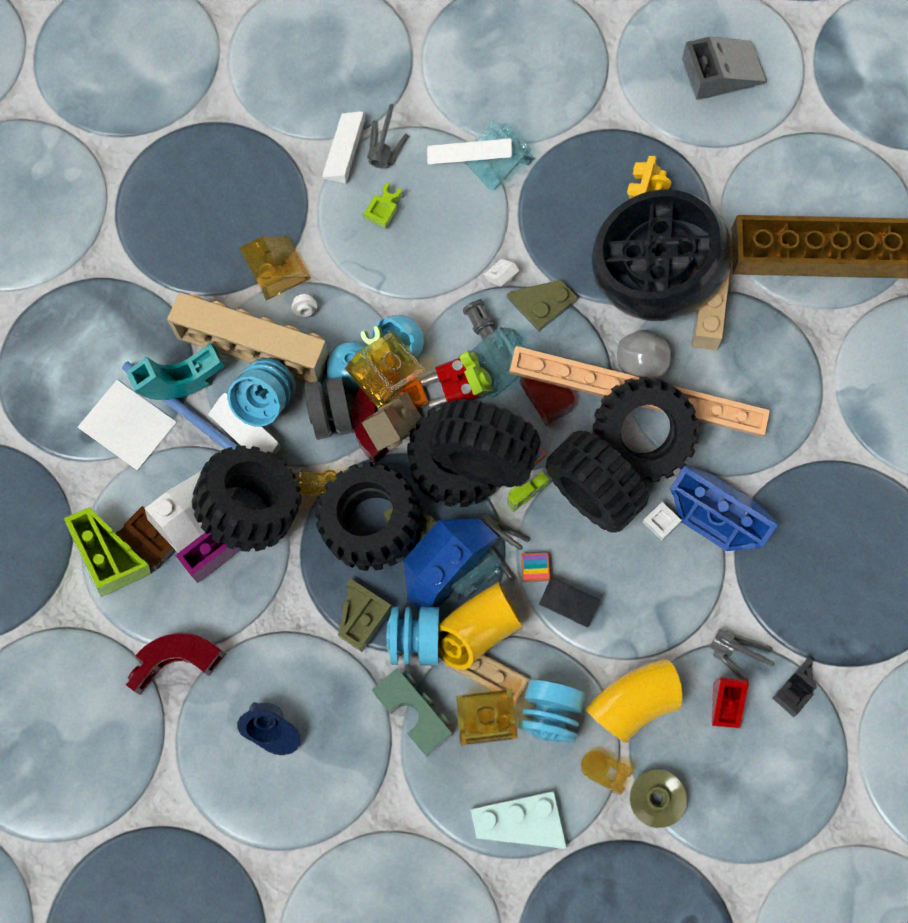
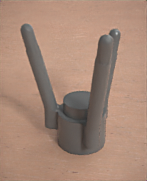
[367,104,409,169]
[481,514,530,580]
[710,629,775,680]

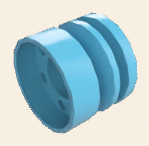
[227,358,296,427]
[387,606,440,666]
[518,680,586,743]

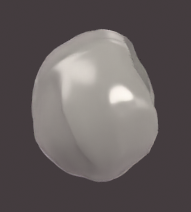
[617,330,671,380]

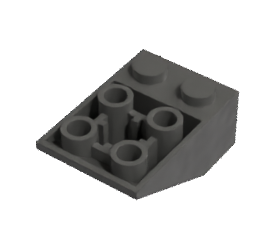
[682,37,766,100]

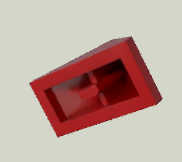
[712,678,749,728]

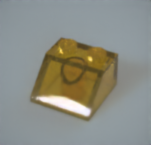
[239,236,311,301]
[345,331,426,409]
[456,689,518,745]

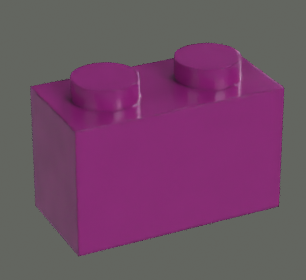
[175,533,240,583]

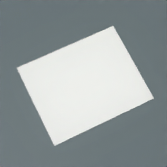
[78,380,176,470]

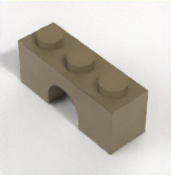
[362,391,421,451]

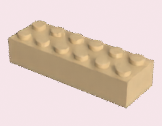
[167,292,329,383]

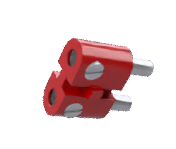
[420,357,479,409]

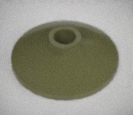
[629,769,687,828]

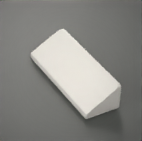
[322,112,365,184]
[208,393,281,455]

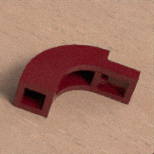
[351,369,402,465]
[126,633,226,695]

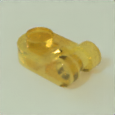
[294,470,337,496]
[580,751,634,795]

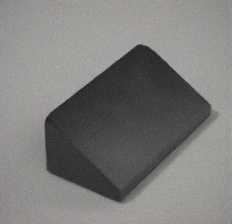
[539,577,600,628]

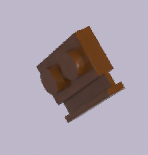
[115,506,175,570]

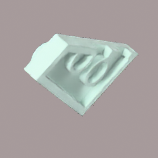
[471,791,567,849]

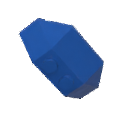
[670,466,778,551]
[404,519,499,611]

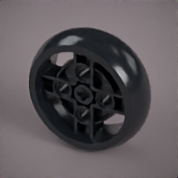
[592,189,731,321]

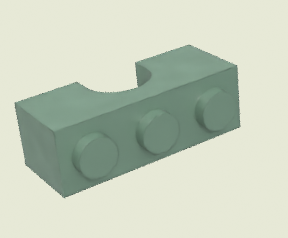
[372,668,452,757]

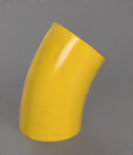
[438,582,523,670]
[585,659,682,743]

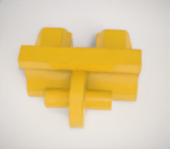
[627,156,671,199]

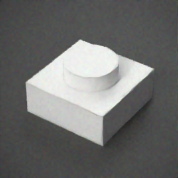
[484,259,519,287]
[643,502,682,541]

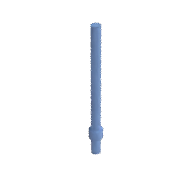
[122,361,237,450]

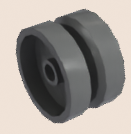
[305,376,353,440]

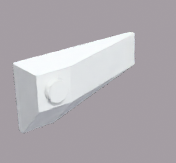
[145,470,238,553]

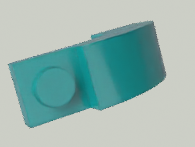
[126,343,225,400]

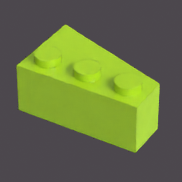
[64,507,151,597]

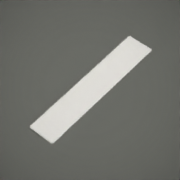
[427,138,512,164]

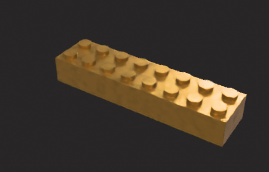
[731,215,908,278]

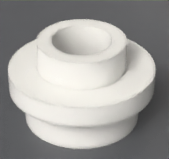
[291,294,317,317]

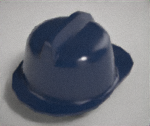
[237,702,301,755]

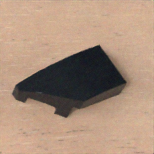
[772,657,817,717]

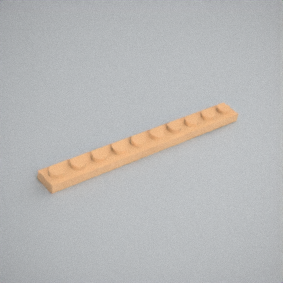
[509,346,770,437]

